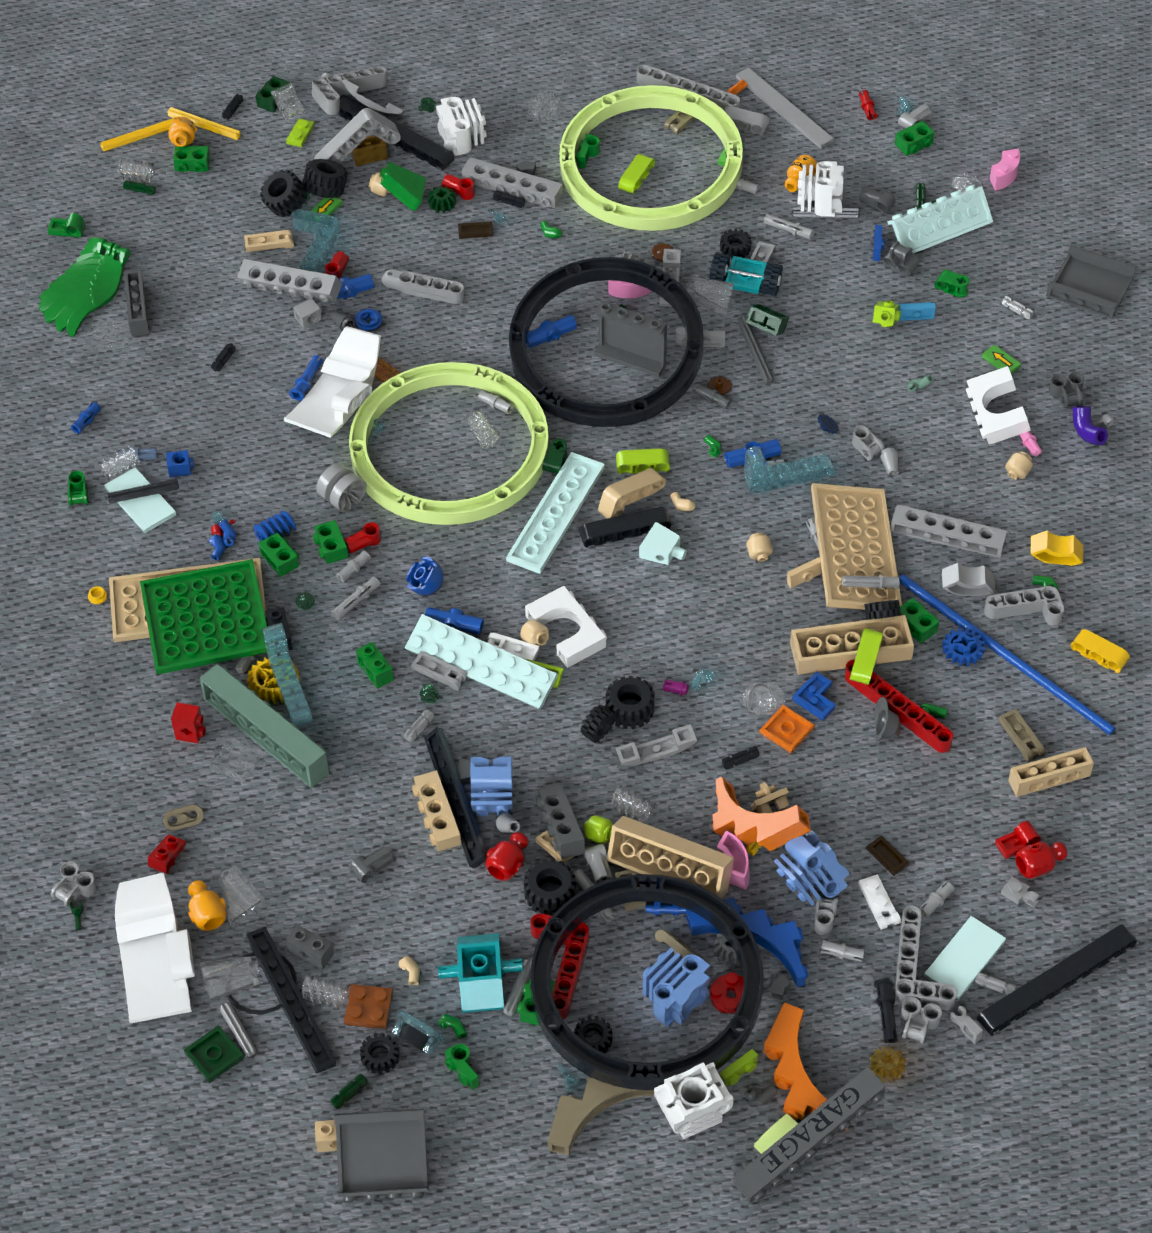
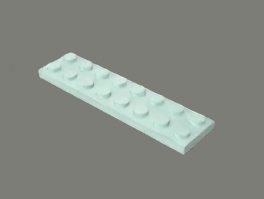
[506,452,605,574]
[405,614,558,710]

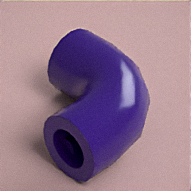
[1073,406,1108,445]

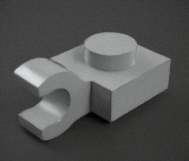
[1001,877,1039,908]
[950,1006,983,1044]

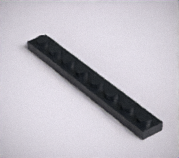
[424,727,487,868]
[246,927,336,1074]

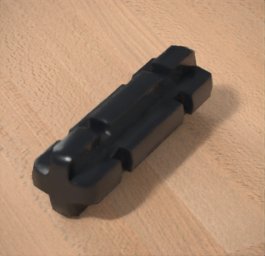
[222,94,243,120]
[492,190,525,208]
[211,343,236,372]
[722,746,759,769]

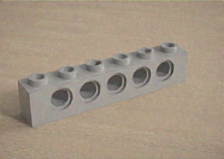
[462,157,563,208]
[237,259,342,303]
[890,504,1007,558]

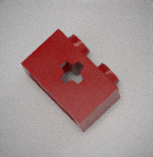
[171,702,206,743]

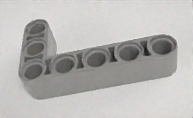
[312,66,387,115]
[314,108,401,164]
[894,905,958,1010]

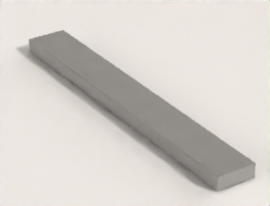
[736,67,834,149]

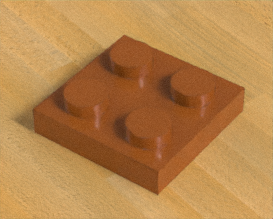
[344,984,393,1029]

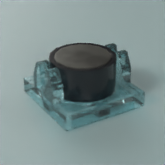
[392,1010,446,1056]

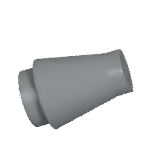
[880,448,899,476]
[496,813,520,833]

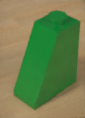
[380,162,426,211]

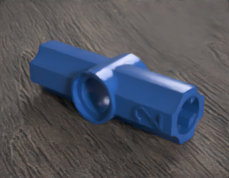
[325,274,374,303]
[526,315,577,348]
[724,439,781,468]
[425,607,484,635]

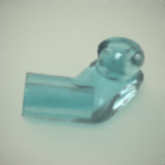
[689,669,714,692]

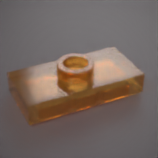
[374,357,401,383]

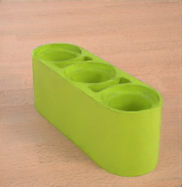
[618,154,655,194]
[616,449,670,474]
[849,628,883,685]

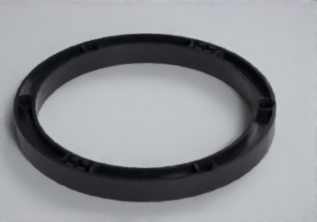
[509,257,704,427]
[530,874,764,1090]

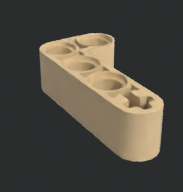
[598,468,666,519]

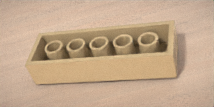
[790,615,914,675]
[607,816,734,899]

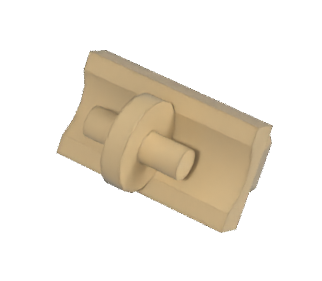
[750,782,789,813]

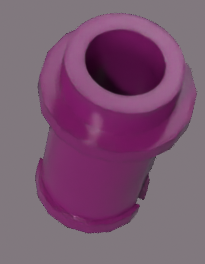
[663,679,689,696]

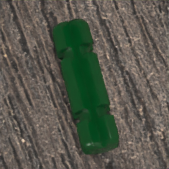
[123,180,156,195]
[915,183,925,208]
[330,1074,368,1109]

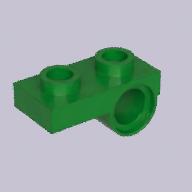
[576,134,600,168]
[47,213,86,238]
[445,1044,479,1090]

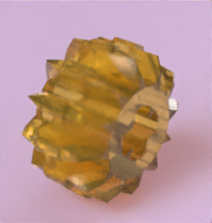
[869,1045,906,1083]

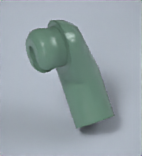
[907,374,934,392]

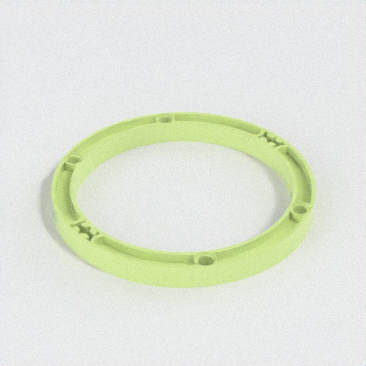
[559,85,743,231]
[349,362,549,525]

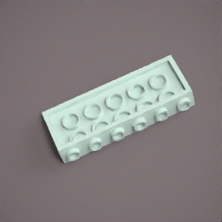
[887,184,993,253]

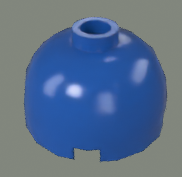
[406,556,444,595]

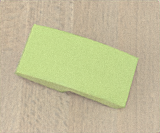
[754,1114,798,1154]

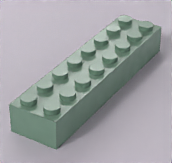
[200,664,329,788]

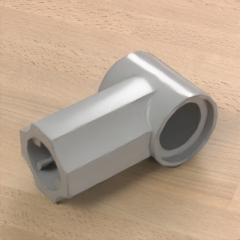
[898,104,931,129]
[583,844,612,884]

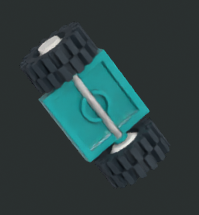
[709,252,783,296]

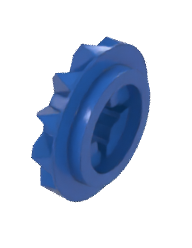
[354,309,383,332]

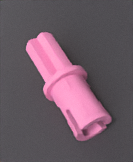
[1019,431,1042,457]

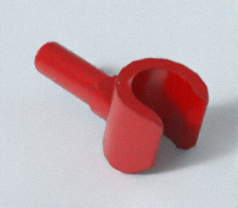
[211,518,236,537]

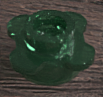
[418,97,436,113]

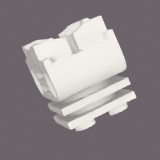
[436,97,487,156]
[798,161,844,217]
[654,1063,733,1139]

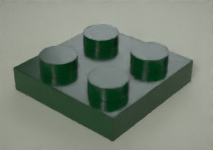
[184,1025,244,1083]

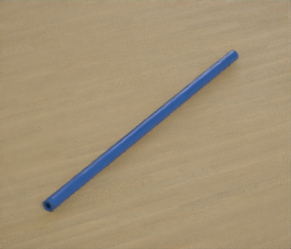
[899,574,1116,735]

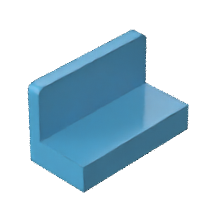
[898,302,936,321]

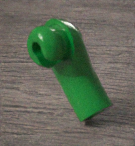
[540,221,562,238]
[704,435,722,457]
[1032,575,1058,590]
[920,703,948,719]
[438,1014,467,1039]

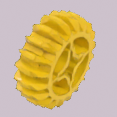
[247,655,300,705]

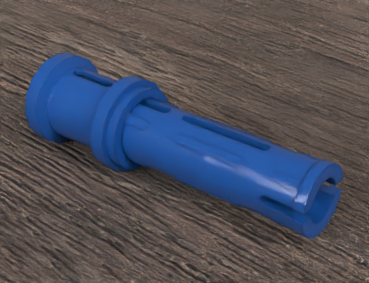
[289,355,323,401]

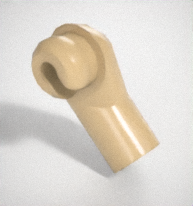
[670,492,695,511]
[399,956,420,985]

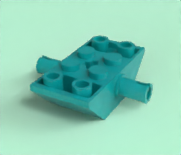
[438,933,523,1013]

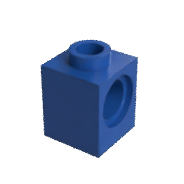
[166,450,194,477]

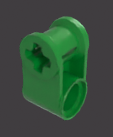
[934,270,969,298]
[67,471,88,506]

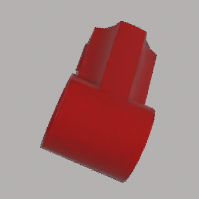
[442,174,475,200]
[325,251,349,279]
[344,522,382,554]

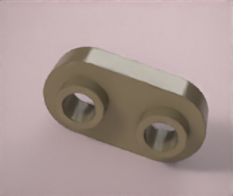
[163,804,203,831]

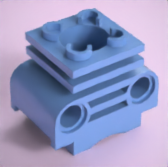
[470,757,513,816]
[774,829,850,906]
[642,948,710,1027]

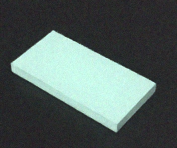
[104,468,176,533]
[924,916,1006,1000]

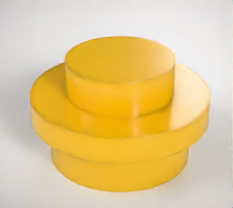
[88,586,107,604]

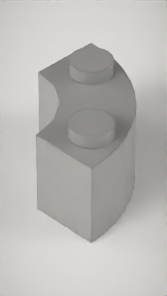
[942,563,996,596]

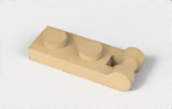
[244,230,294,252]

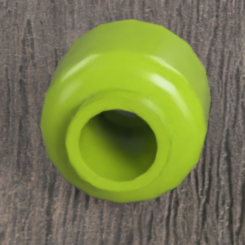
[583,815,613,844]

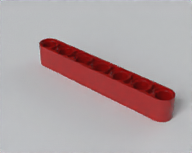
[845,660,953,753]

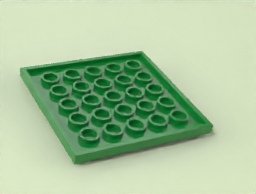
[140,559,272,675]

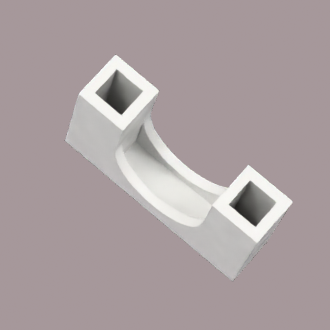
[966,366,1031,444]
[525,586,607,668]

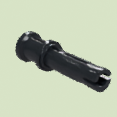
[874,978,898,1043]

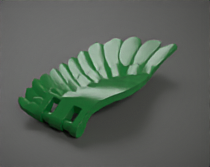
[39,237,131,337]

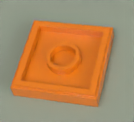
[759,705,815,753]

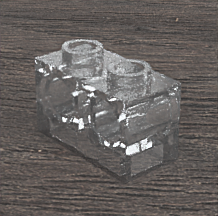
[271,83,306,122]

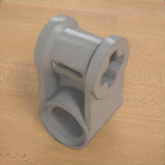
[852,426,885,461]
[814,895,838,935]

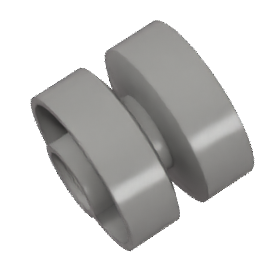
[316,463,366,512]

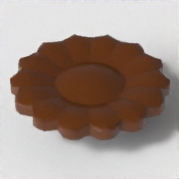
[651,243,673,262]
[707,376,732,395]

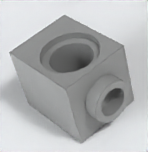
[293,298,322,328]

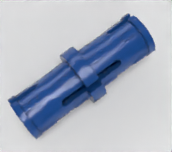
[71,402,101,434]

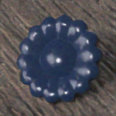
[817,414,839,434]

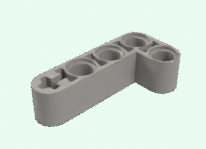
[984,586,1064,625]

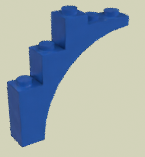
[686,897,808,987]

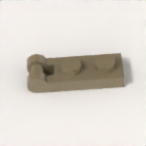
[664,111,696,135]
[998,709,1045,762]
[655,930,710,965]

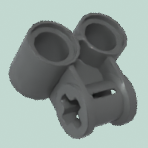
[883,241,921,275]
[1049,372,1084,408]

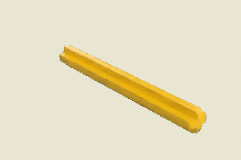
[167,107,241,140]
[100,118,173,151]

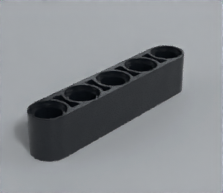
[579,507,672,548]

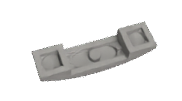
[343,79,403,115]
[660,249,681,306]
[615,724,697,766]

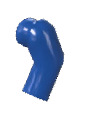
[219,519,236,547]
[209,535,226,561]

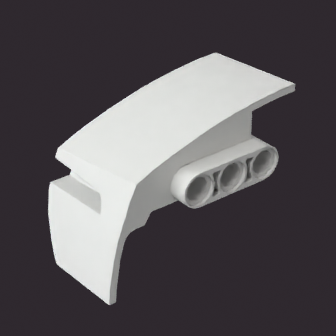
[284,326,381,438]
[115,873,195,1023]

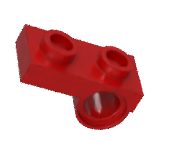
[995,821,1041,859]
[148,834,186,874]

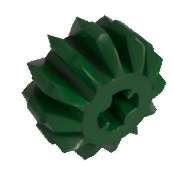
[428,186,457,214]

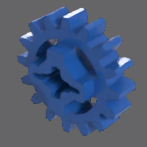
[942,628,985,667]

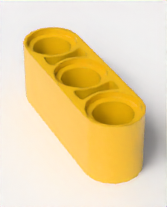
[1071,629,1130,673]

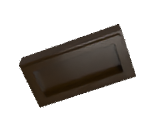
[458,221,493,239]
[866,835,909,876]

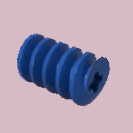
[254,511,296,542]

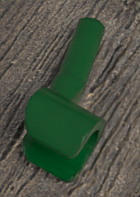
[70,901,84,930]

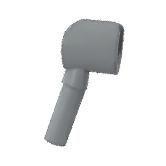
[1093,414,1114,428]

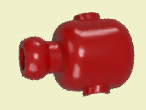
[485,832,528,881]
[1015,841,1067,879]

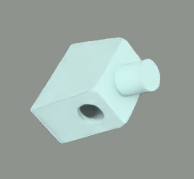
[639,522,687,565]

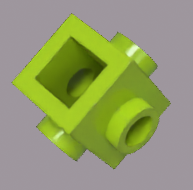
[873,300,901,327]

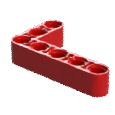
[530,914,590,1020]

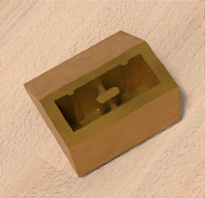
[350,135,388,166]

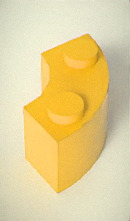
[1031,530,1083,566]

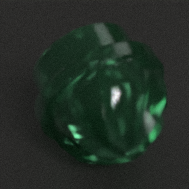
[296,591,315,610]
[420,684,439,704]

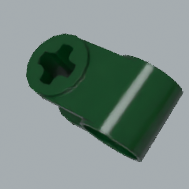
[542,438,567,474]

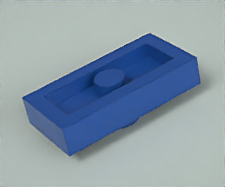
[873,225,885,261]

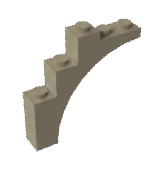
[548,1059,657,1156]

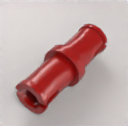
[858,90,878,120]

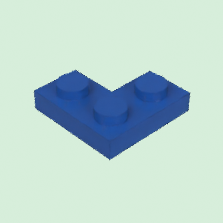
[792,671,836,721]

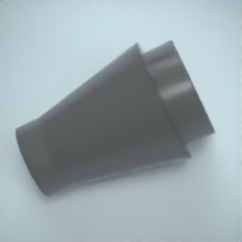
[331,311,355,331]

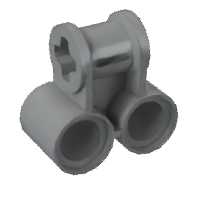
[51,862,97,907]
[900,997,942,1044]

